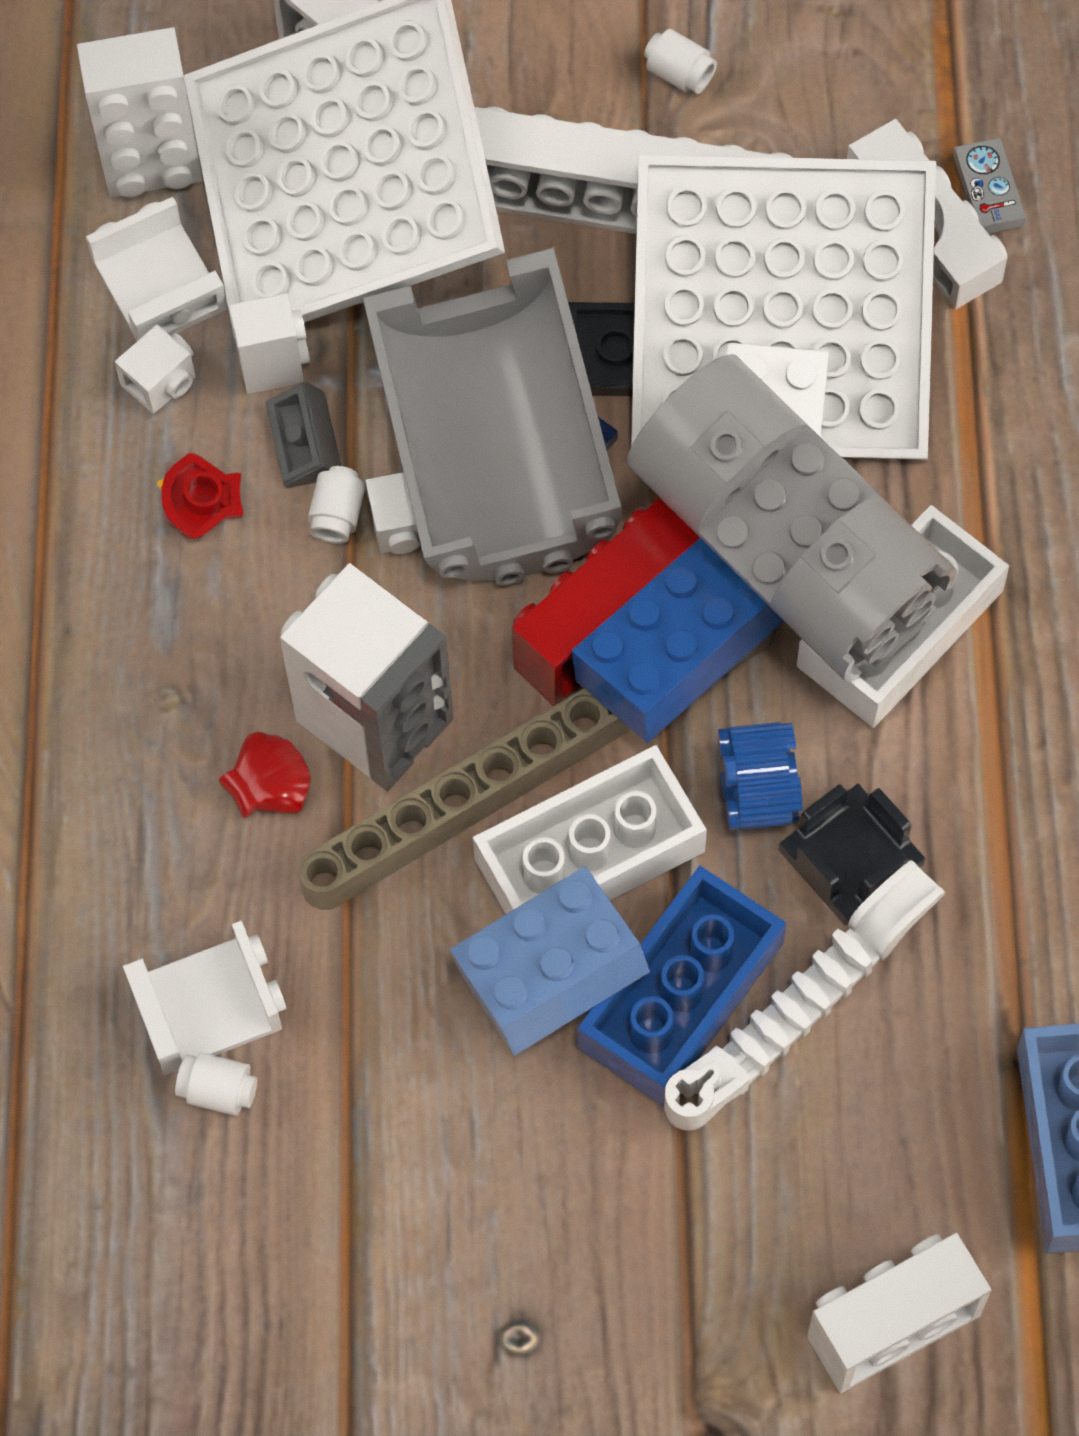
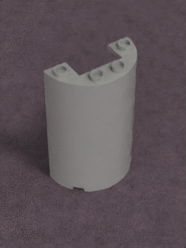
[363,248,622,586]

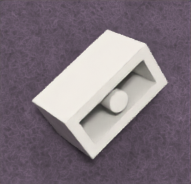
[229,293,310,394]

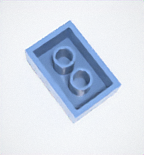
[449,866,650,1056]

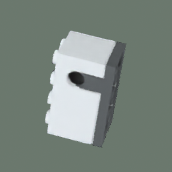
[280,563,453,792]

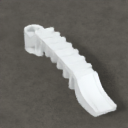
[664,860,945,1130]

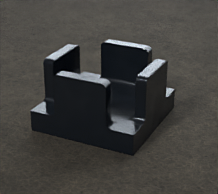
[778,783,925,926]

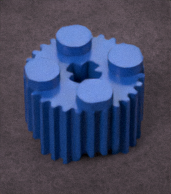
[718,722,803,830]

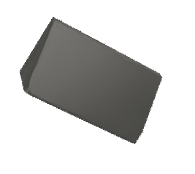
[266,381,341,488]

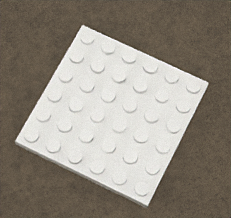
[184,0,505,339]
[631,155,936,460]

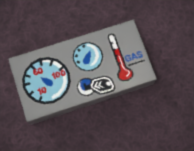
[953,138,1026,234]

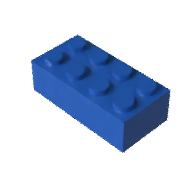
[572,538,784,743]
[577,865,787,1107]

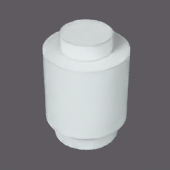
[644,29,717,94]
[307,466,366,544]
[175,1052,257,1116]

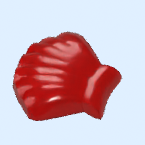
[161,453,243,540]
[218,731,311,818]

